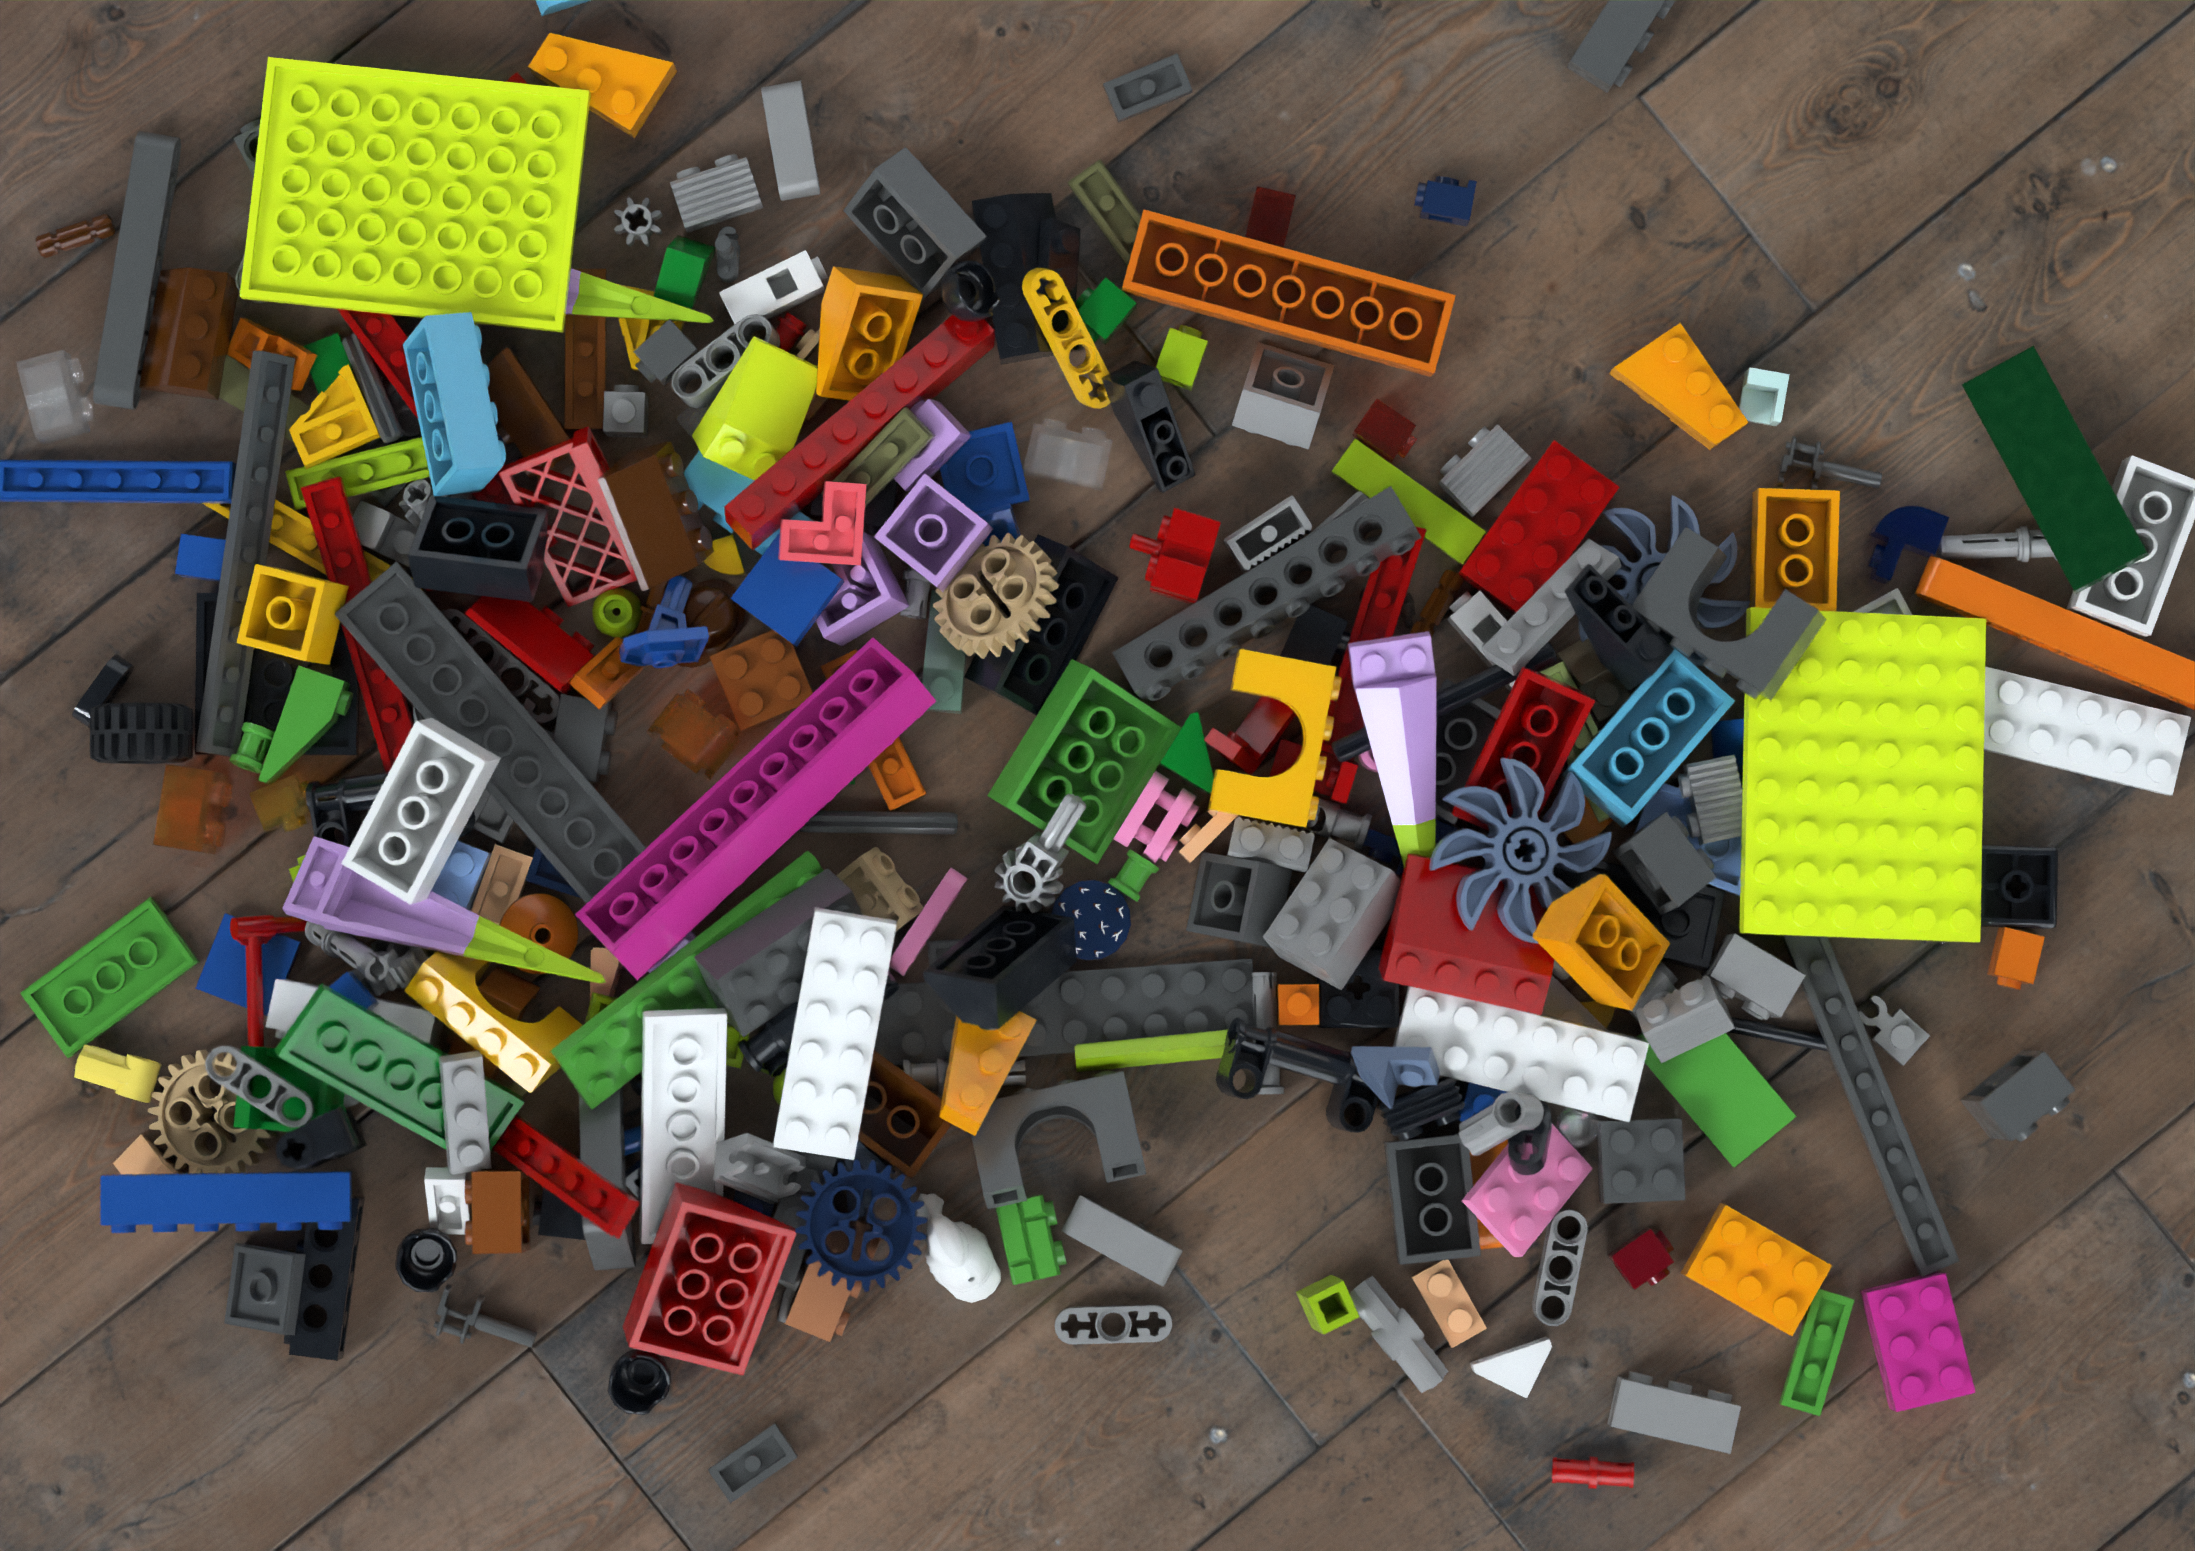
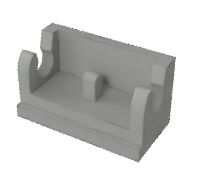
[713,1133,806,1204]

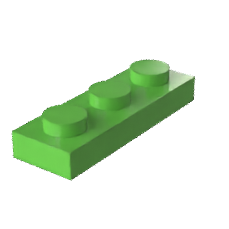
[1779,1289,1855,1416]

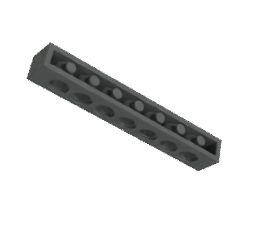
[1112,486,1422,703]

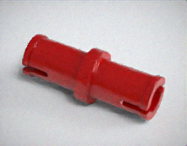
[1552,1456,1634,1489]

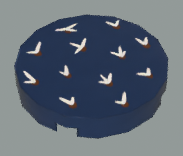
[1051,880,1131,960]

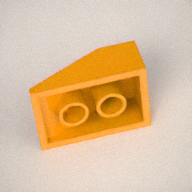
[816,266,923,401]

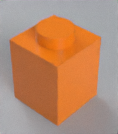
[1987,927,2045,990]
[1277,984,1319,1025]

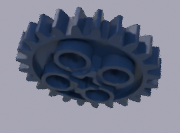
[795,1158,928,1292]

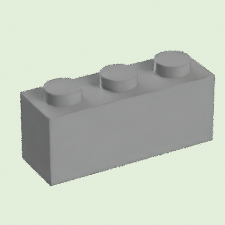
[1607,1371,1741,1454]

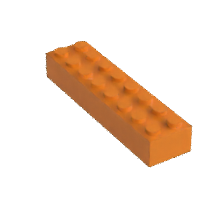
[1121,209,1456,377]

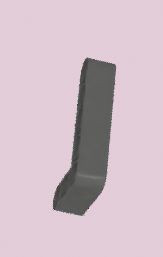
[579,1086,636,1271]

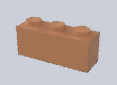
[785,1219,881,1342]

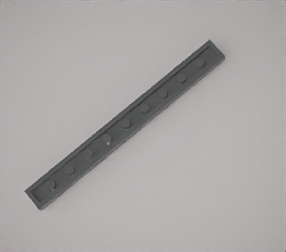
[196,351,295,757]
[1781,935,1959,1277]

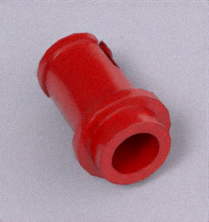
[775,312,807,352]

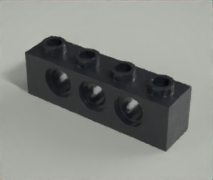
[284,1196,365,1361]

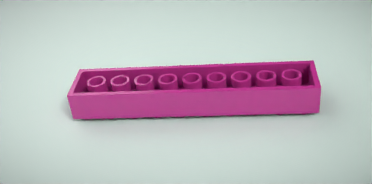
[575,638,936,980]

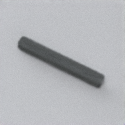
[799,810,958,835]

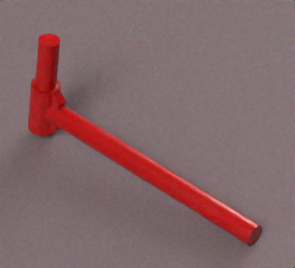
[230,915,307,1047]

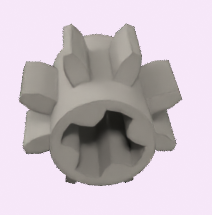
[614,197,663,247]
[399,478,449,527]

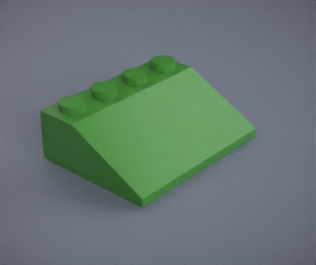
[987,659,1182,864]

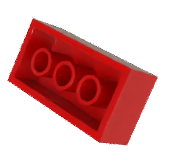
[1458,440,1620,615]

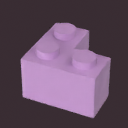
[816,532,909,646]

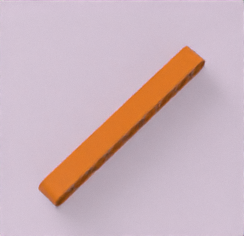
[1915,556,2195,710]

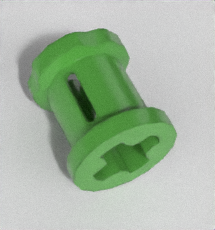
[229,722,275,774]
[1108,849,1159,902]

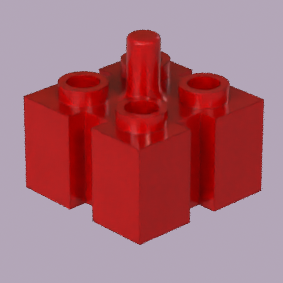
[1129,508,1221,605]

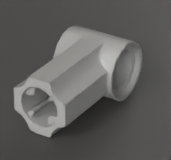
[1459,1092,1544,1156]

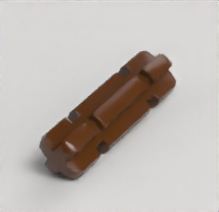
[35,214,115,258]
[1409,569,1464,638]

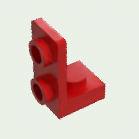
[1204,696,1296,775]
[1270,739,1359,804]

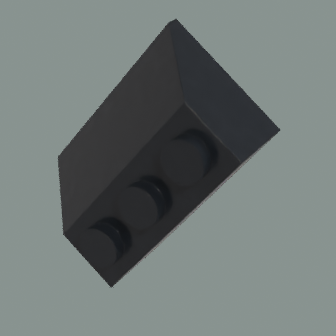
[408,495,549,602]

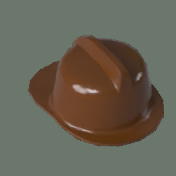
[678,579,746,668]

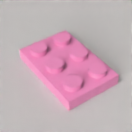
[1462,1124,1593,1257]

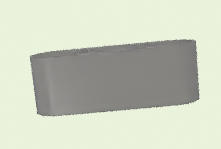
[761,80,821,201]
[672,314,780,408]
[205,1046,315,1127]
[1061,1195,1183,1287]
[1532,1208,1587,1326]

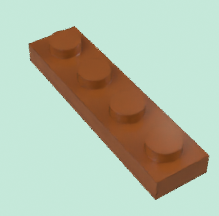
[565,269,607,431]

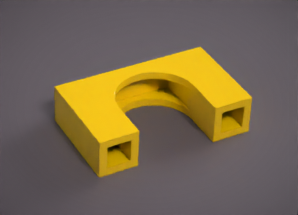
[1208,649,1341,828]
[404,951,583,1093]

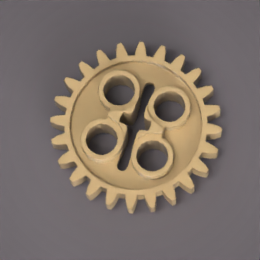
[933,533,1059,659]
[148,1049,276,1173]

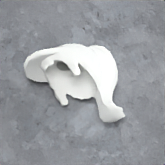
[917,1194,1001,1303]

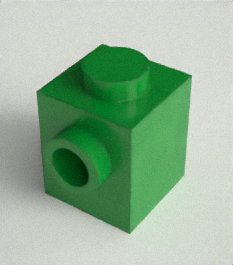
[1075,277,1137,345]

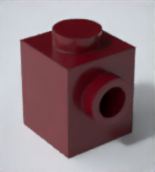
[1607,1227,1674,1290]

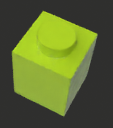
[1156,325,1208,391]
[1296,1274,1360,1335]

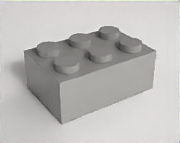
[1263,838,1401,990]

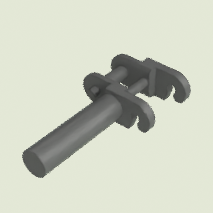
[715,226,741,283]
[1777,436,1882,490]
[433,1283,537,1348]

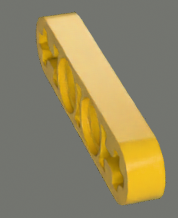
[1022,268,1110,409]

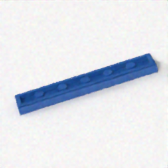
[0,460,237,504]

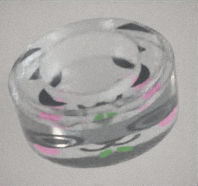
[1556,1107,1598,1148]

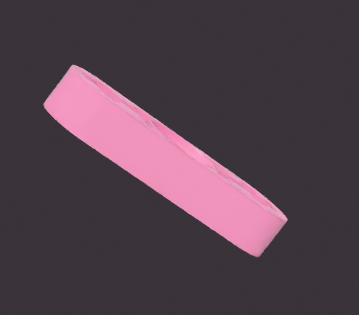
[889,867,968,976]

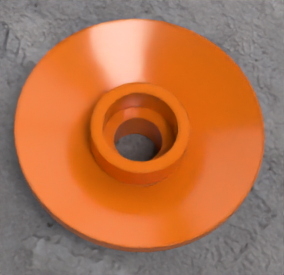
[499,893,578,974]

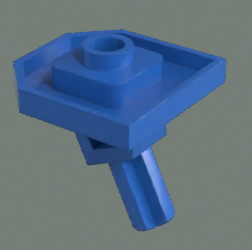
[619,575,709,668]

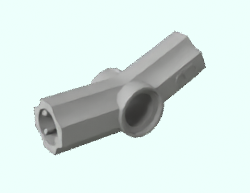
[1350,1276,1449,1393]

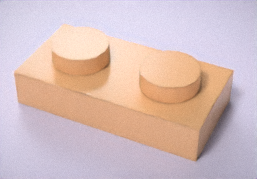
[1179,810,1239,863]
[471,844,533,925]
[1411,1260,1487,1348]

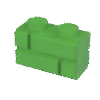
[996,1194,1067,1285]

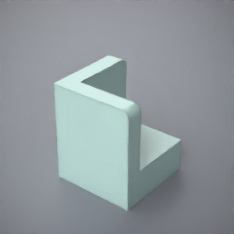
[1739,367,1790,426]

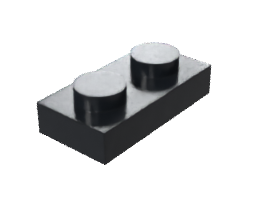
[1036,218,1081,305]

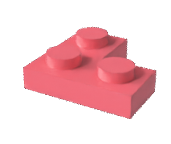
[778,481,866,565]

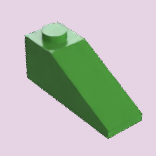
[258,666,353,785]

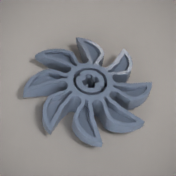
[1578,495,1750,667]
[1430,758,1611,944]

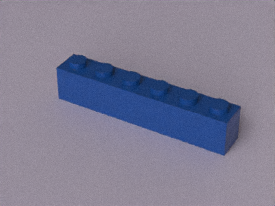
[100,1171,352,1233]

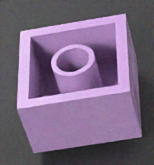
[874,473,993,592]

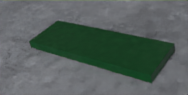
[1962,345,2149,594]

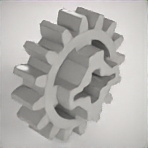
[350,940,436,996]

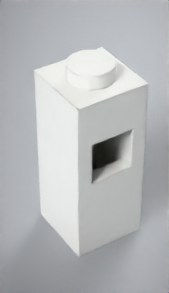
[719,250,828,324]
[1447,591,1515,691]

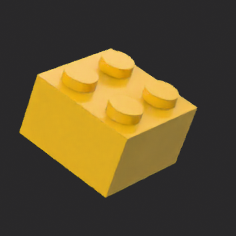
[236,564,349,665]

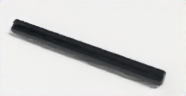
[1332,642,1557,762]

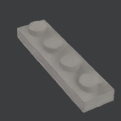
[1482,539,1621,676]

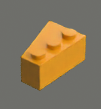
[528,33,677,138]
[1609,323,1749,450]
[939,1011,1037,1136]

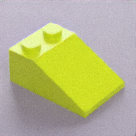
[692,336,818,481]

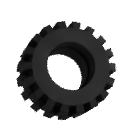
[90,703,193,764]

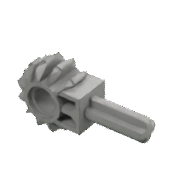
[994,793,1086,913]

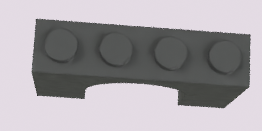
[1632,527,1826,701]
[971,1071,1146,1209]

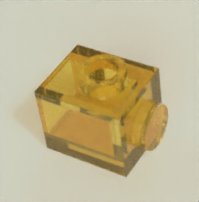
[249,775,311,833]

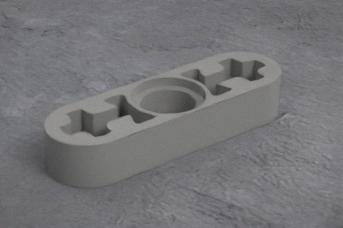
[1055,1304,1172,1344]

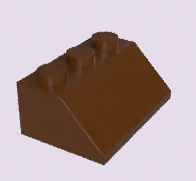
[139,267,239,400]
[487,347,574,483]
[598,441,714,591]
[858,1050,952,1179]

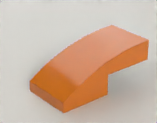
[227,318,317,391]

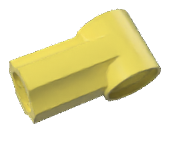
[74,1044,162,1103]

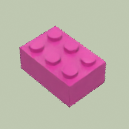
[1860,1271,1976,1412]

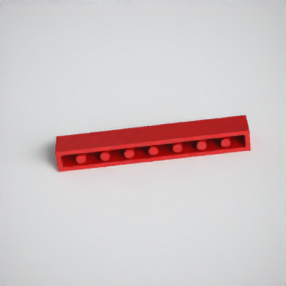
[724,315,995,550]

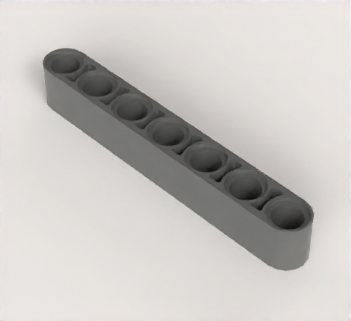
[93,131,181,410]

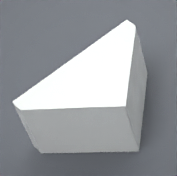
[1470,1337,1552,1398]

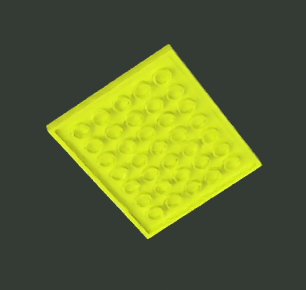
[240,57,591,333]
[1739,607,1986,943]

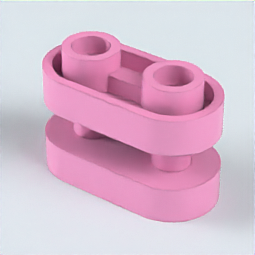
[1114,771,1199,865]

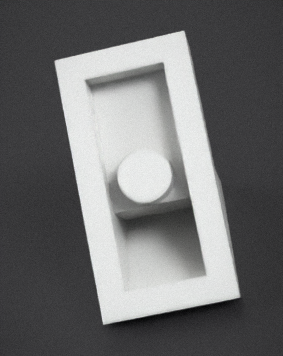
[424,1167,472,1235]

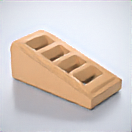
[590,948,623,1000]

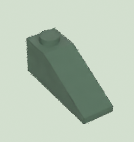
[922,590,967,714]

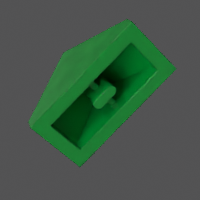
[653,235,716,310]
[1160,712,1214,794]

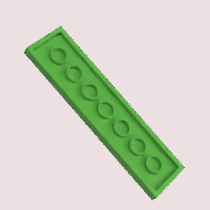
[550,850,823,1110]

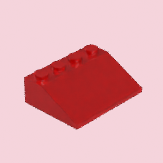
[1378,853,1554,1015]
[623,1182,797,1376]

